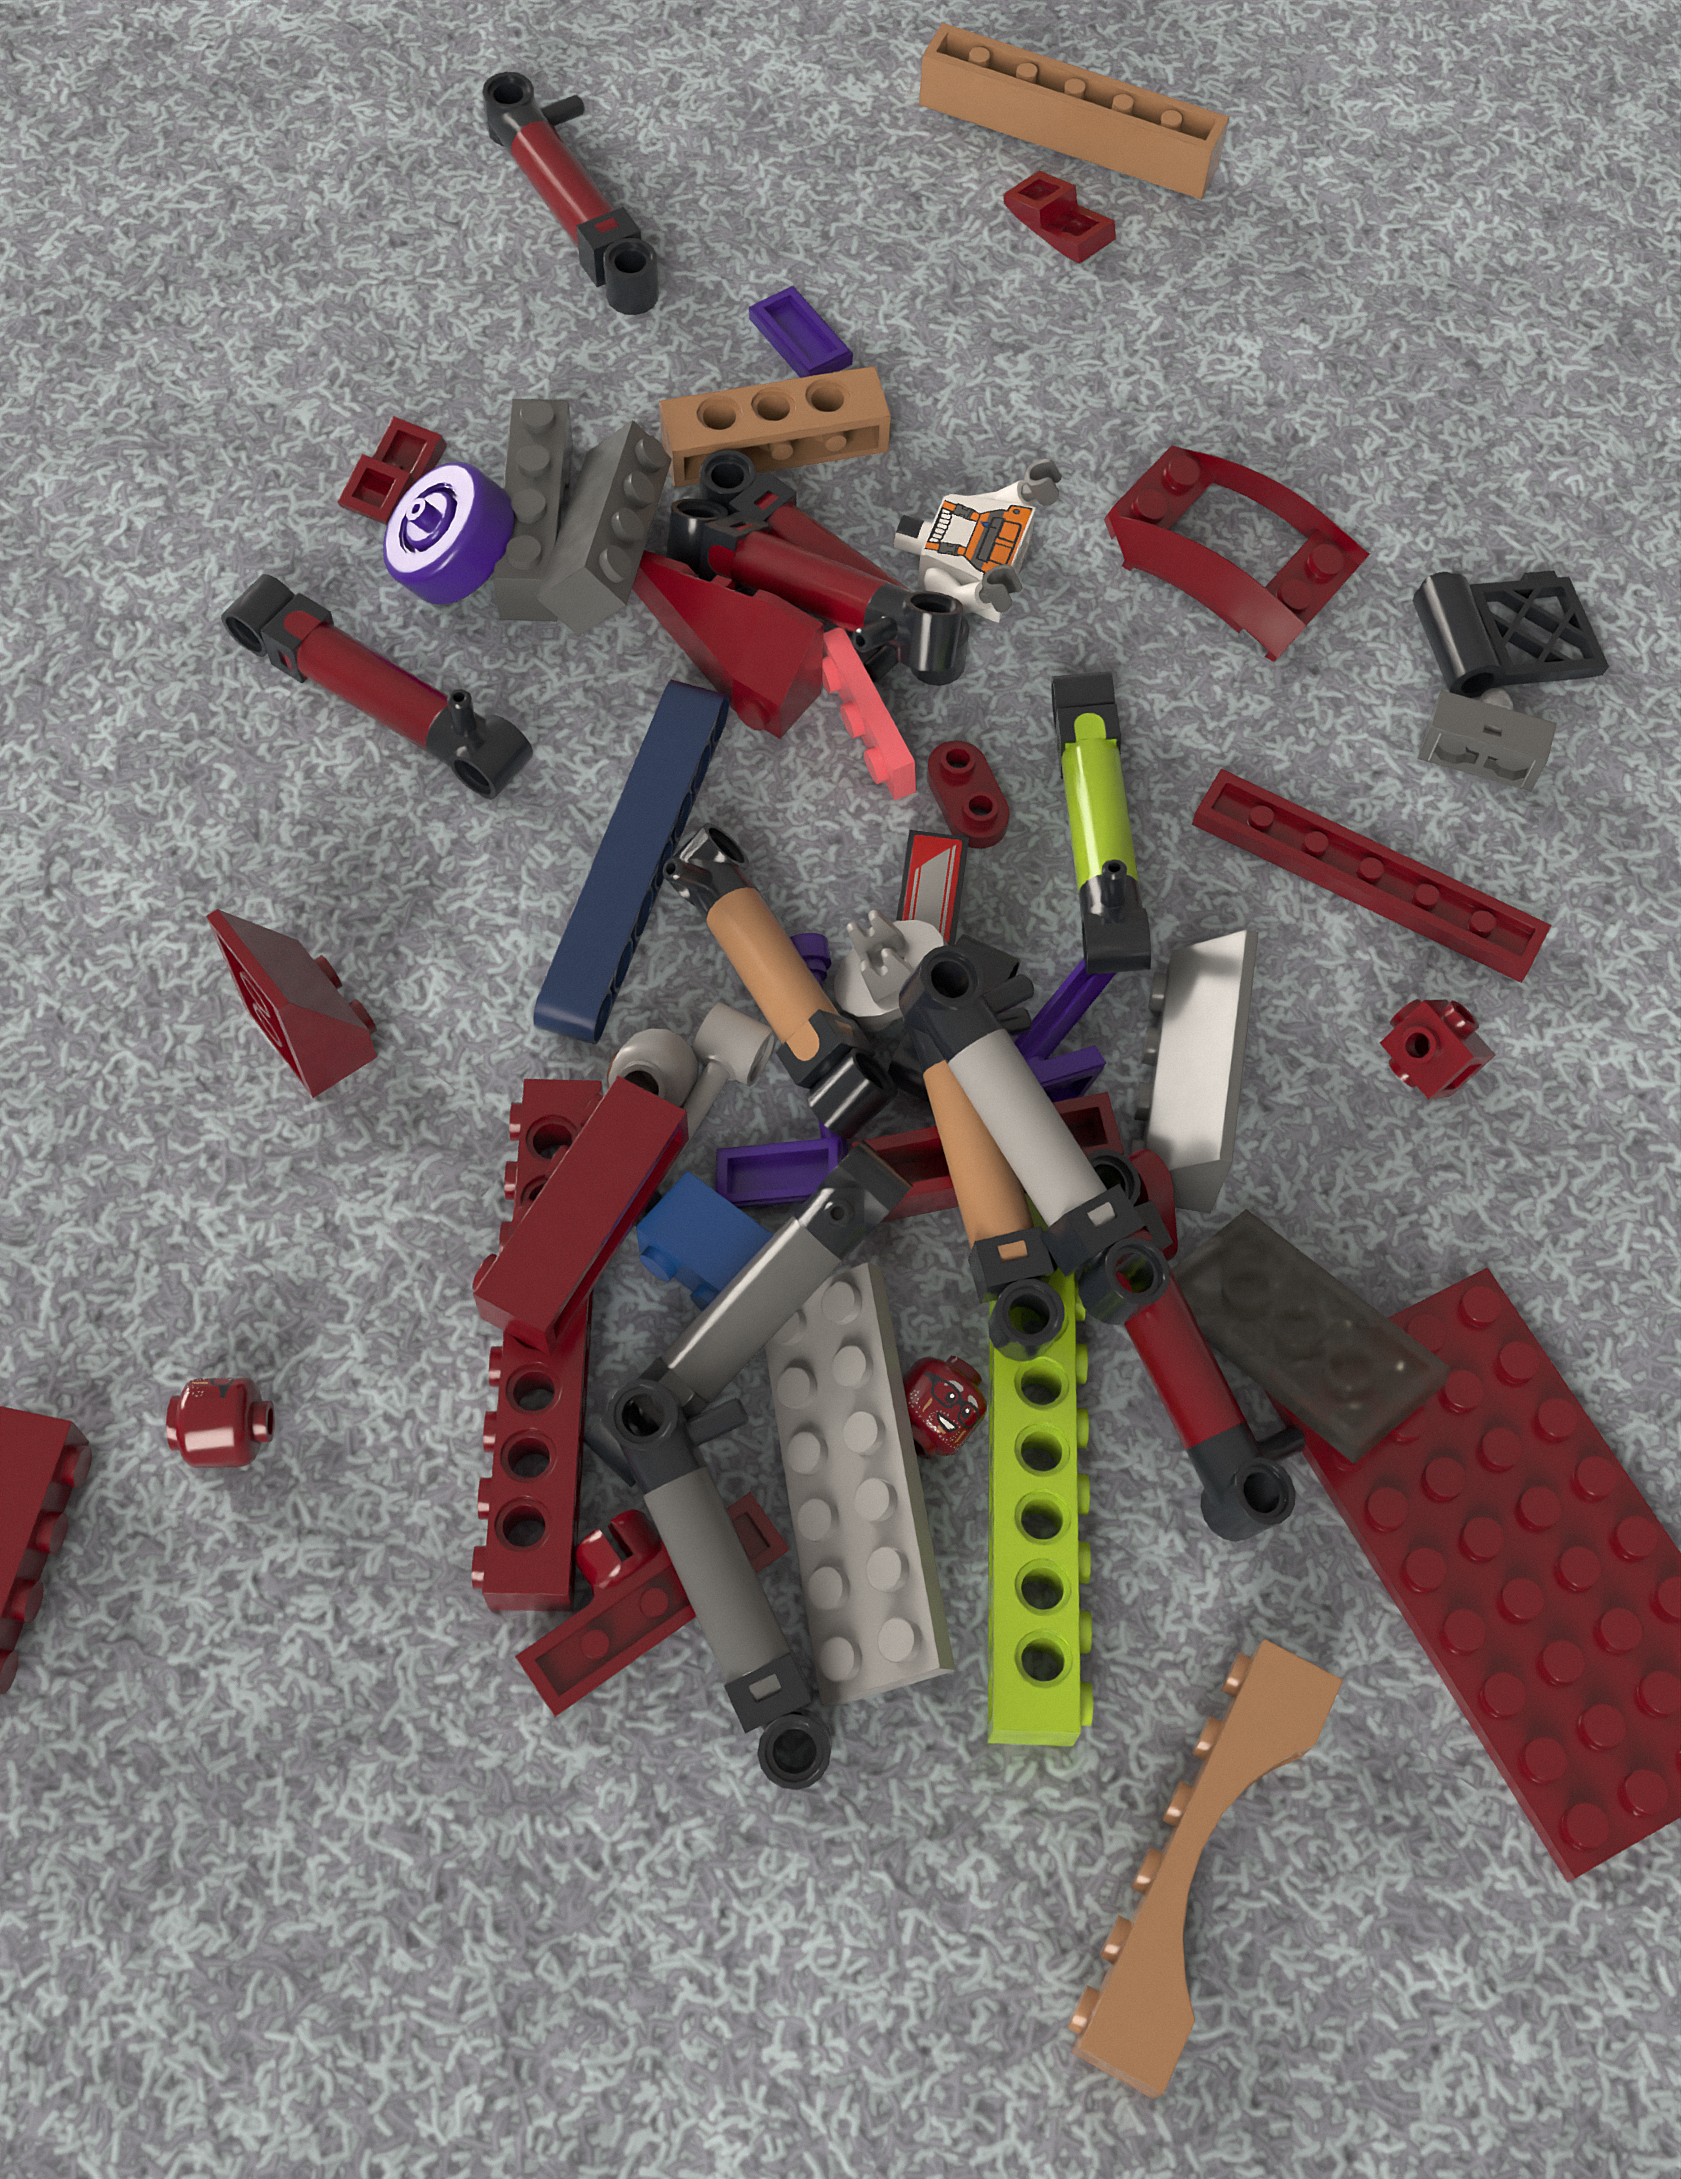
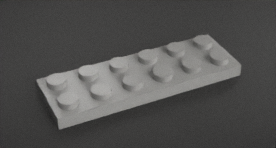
[765,1262,955,1706]

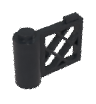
[1412,570,1609,698]

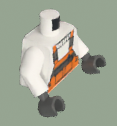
[894,458,1062,623]

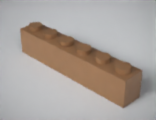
[919,23,1229,200]

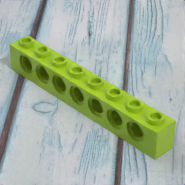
[987,1194,1093,1746]

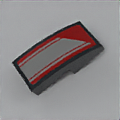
[896,829,969,946]

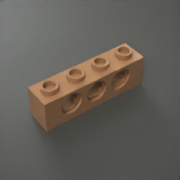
[659,366,891,488]

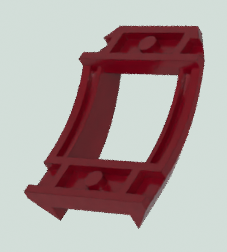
[1104,445,1370,662]

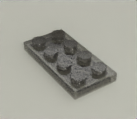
[1171,1209,1450,1464]

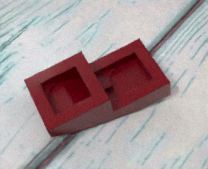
[1003,170,1116,264]
[337,416,447,525]

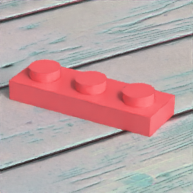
[822,627,916,800]

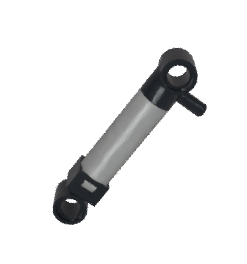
[899,945,1170,1325]

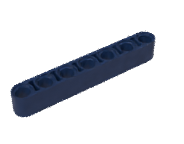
[533,679,730,1045]

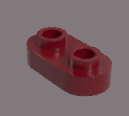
[926,740,1010,849]

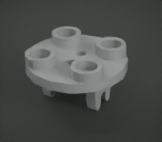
[834,910,948,1032]

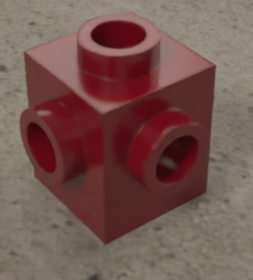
[1379,999,1496,1100]

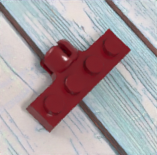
[515,1492,790,1718]

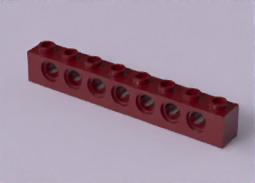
[472,1079,604,1612]

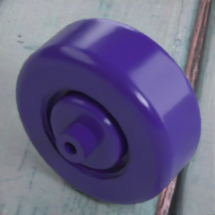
[383,462,515,605]

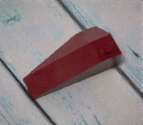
[632,550,824,739]

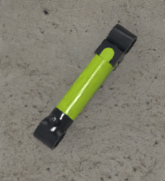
[1051,671,1151,975]

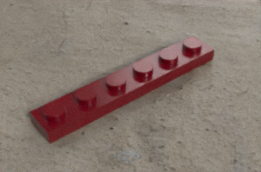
[1191,769,1552,983]

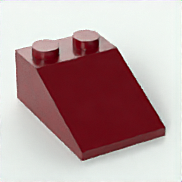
[206,909,377,1098]

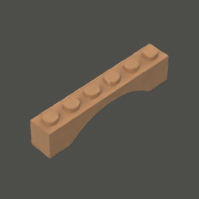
[1067,1639,1343,2099]

